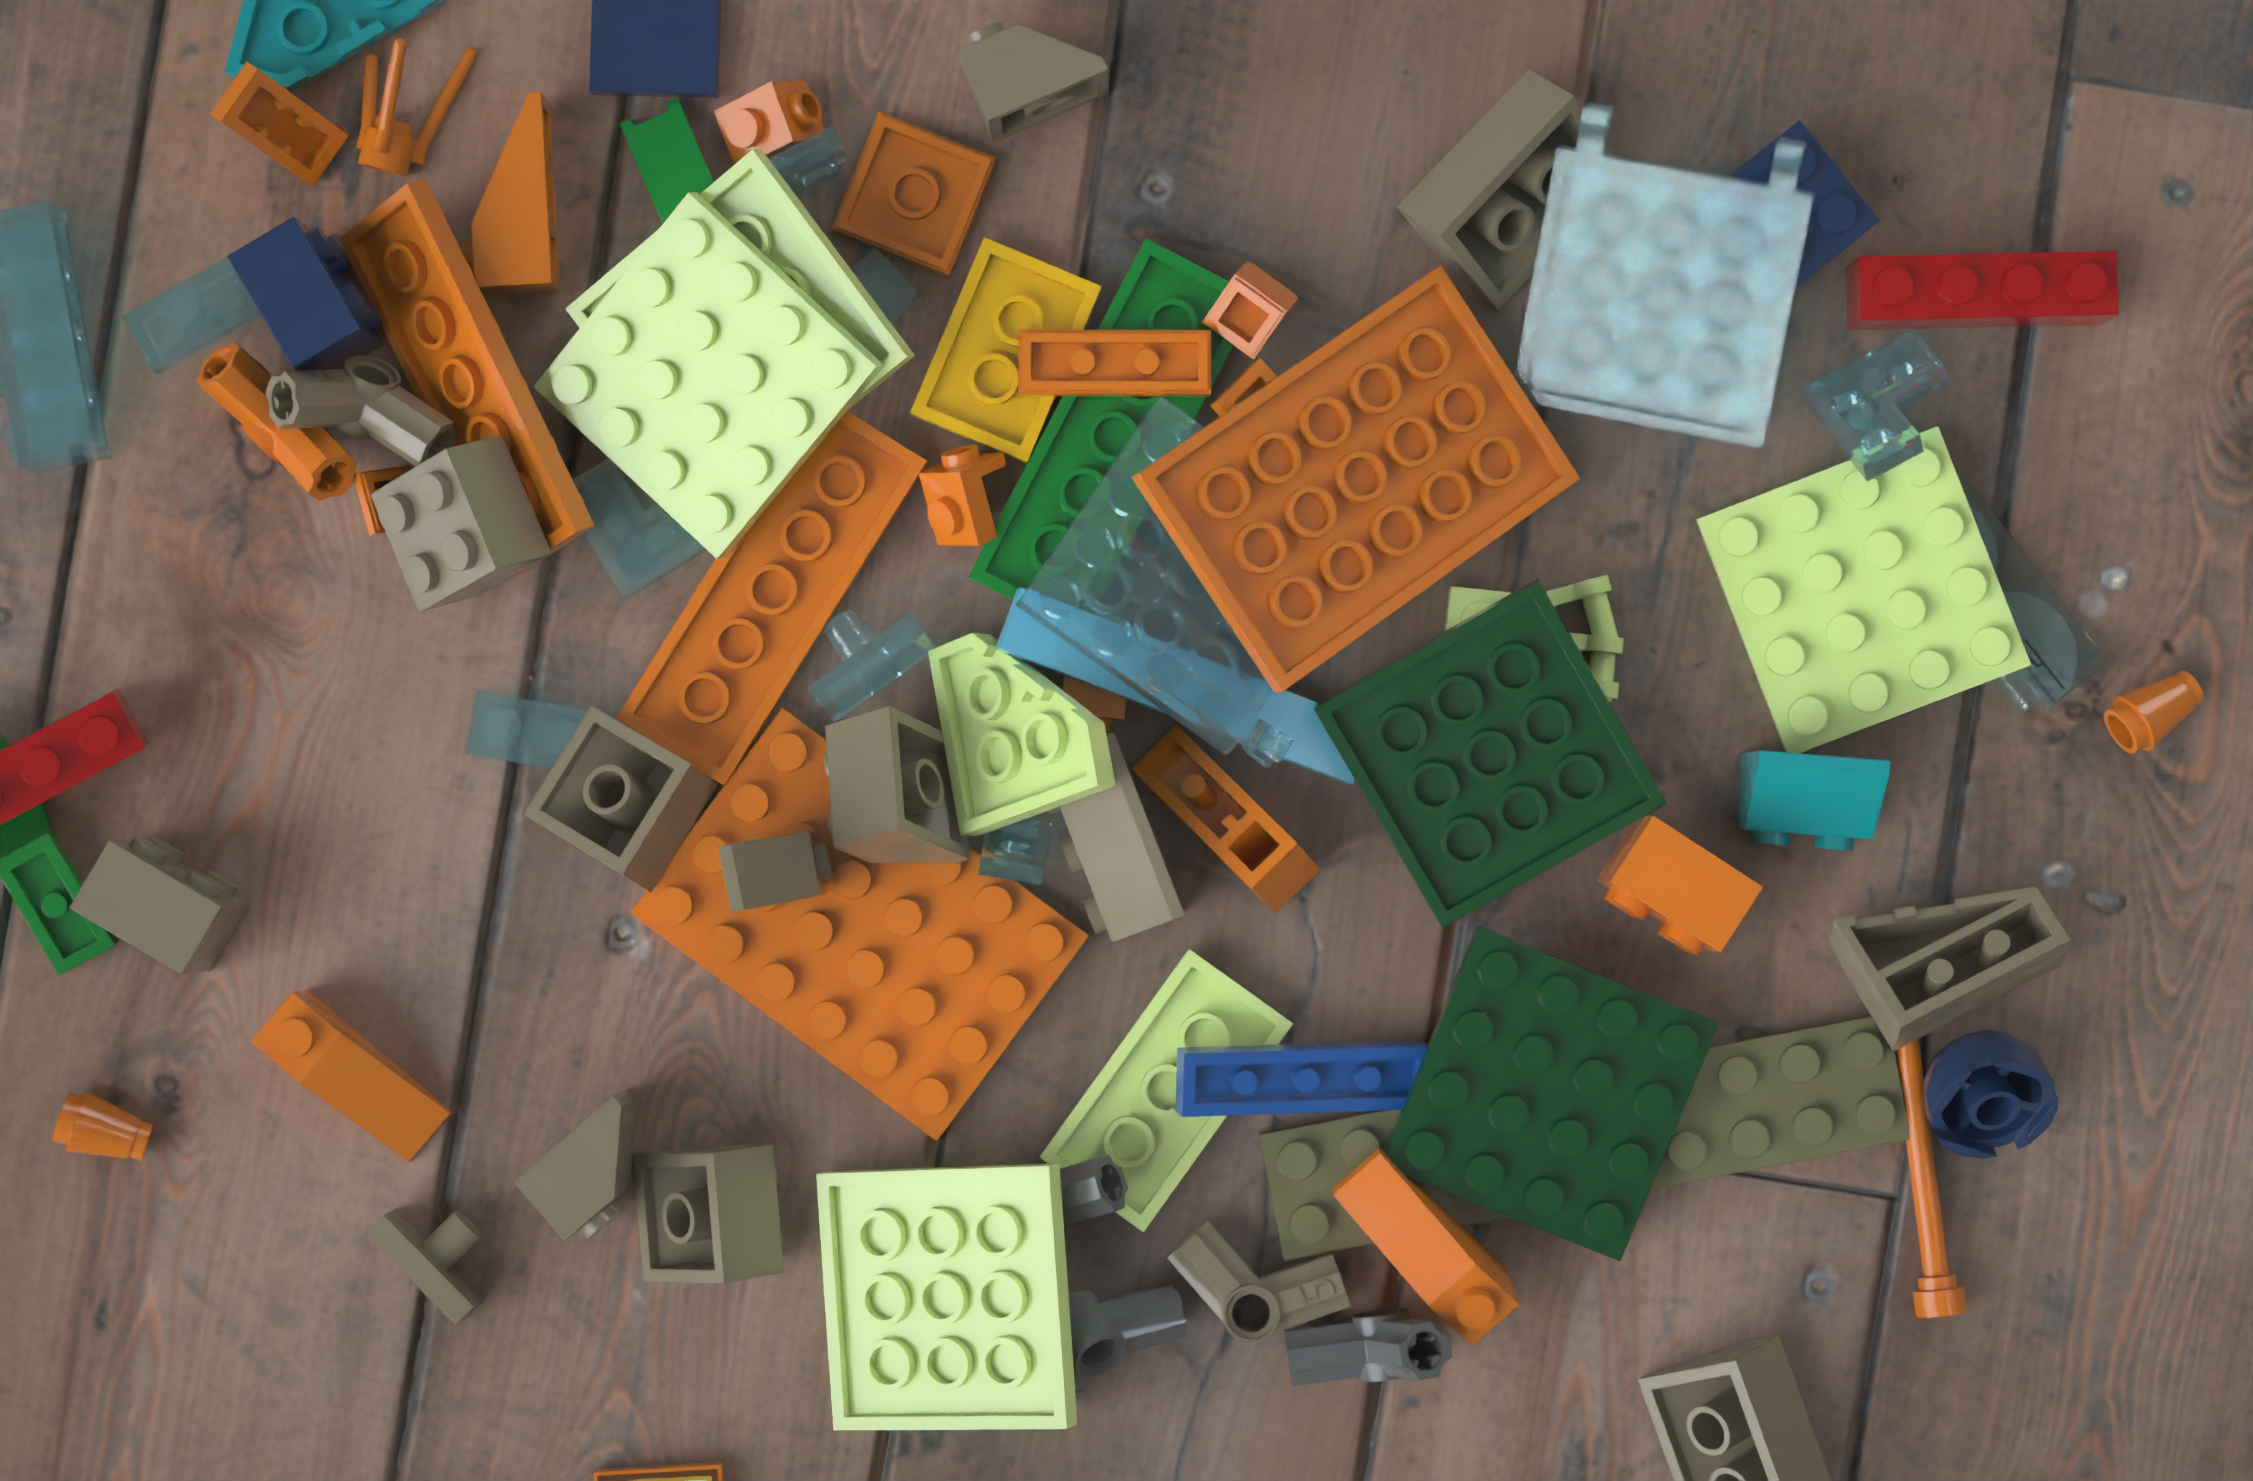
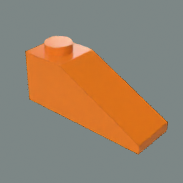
[462,92,560,296]
[1131,725,1321,914]
[250,989,453,1162]
[1331,1147,1519,1346]

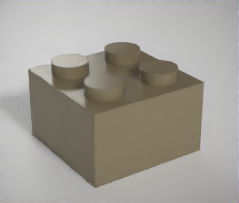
[370,435,552,612]
[69,836,250,974]

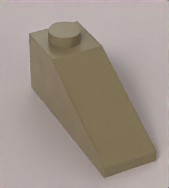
[718,831,834,912]

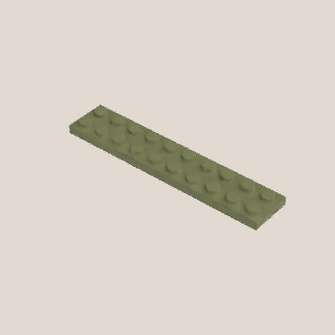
[1259,1015,1910,1261]

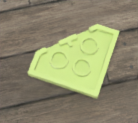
[928,633,1116,836]

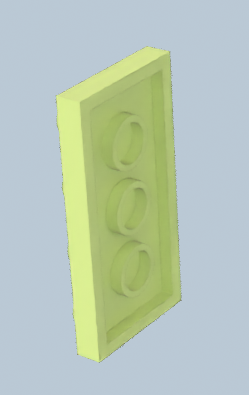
[1040,949,1293,1232]

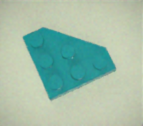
[224,0,446,93]

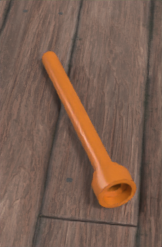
[1894,1039,1967,1318]

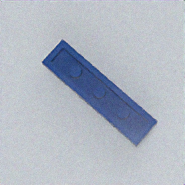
[1175,1041,1428,1117]

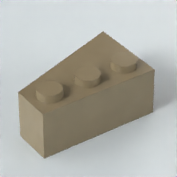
[1828,886,2071,1052]

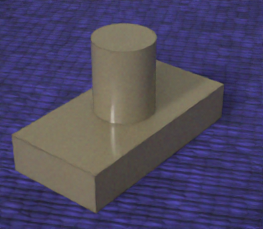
[365,1209,484,1325]

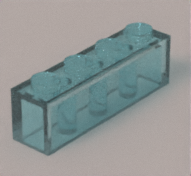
[0,201,110,473]

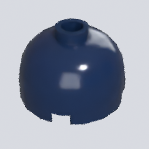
[1923,1030,2058,1159]

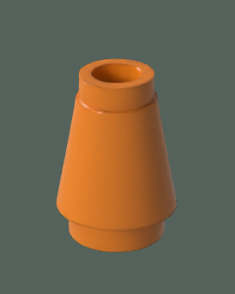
[2104,670,2204,754]
[52,1091,154,1161]

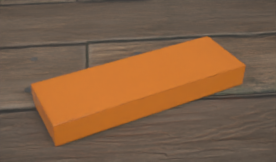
[1018,330,1211,397]

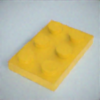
[910,237,1102,464]

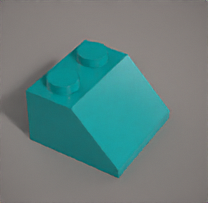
[1735,750,1891,851]

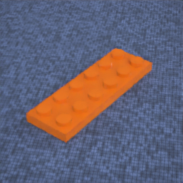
[339,179,595,577]
[616,411,928,786]

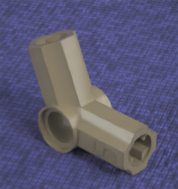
[265,354,457,466]
[1166,1219,1351,1343]

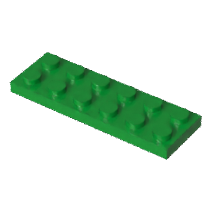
[968,238,1234,615]

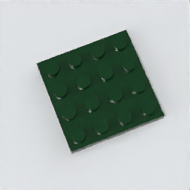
[1314,579,1667,928]
[1384,925,1719,1262]

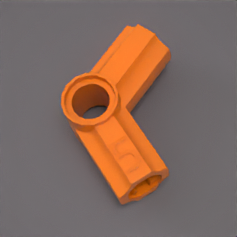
[195,341,358,502]

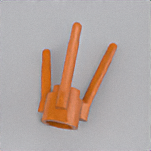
[356,38,477,177]

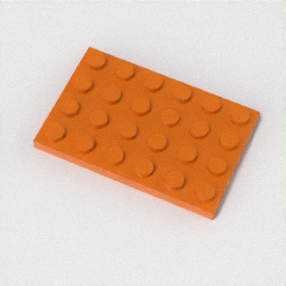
[1131,265,1580,694]
[630,708,1089,1141]

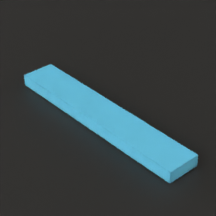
[995,588,1355,785]

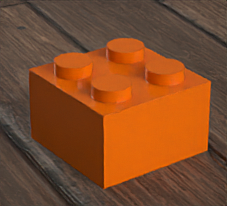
[1596,816,1763,956]

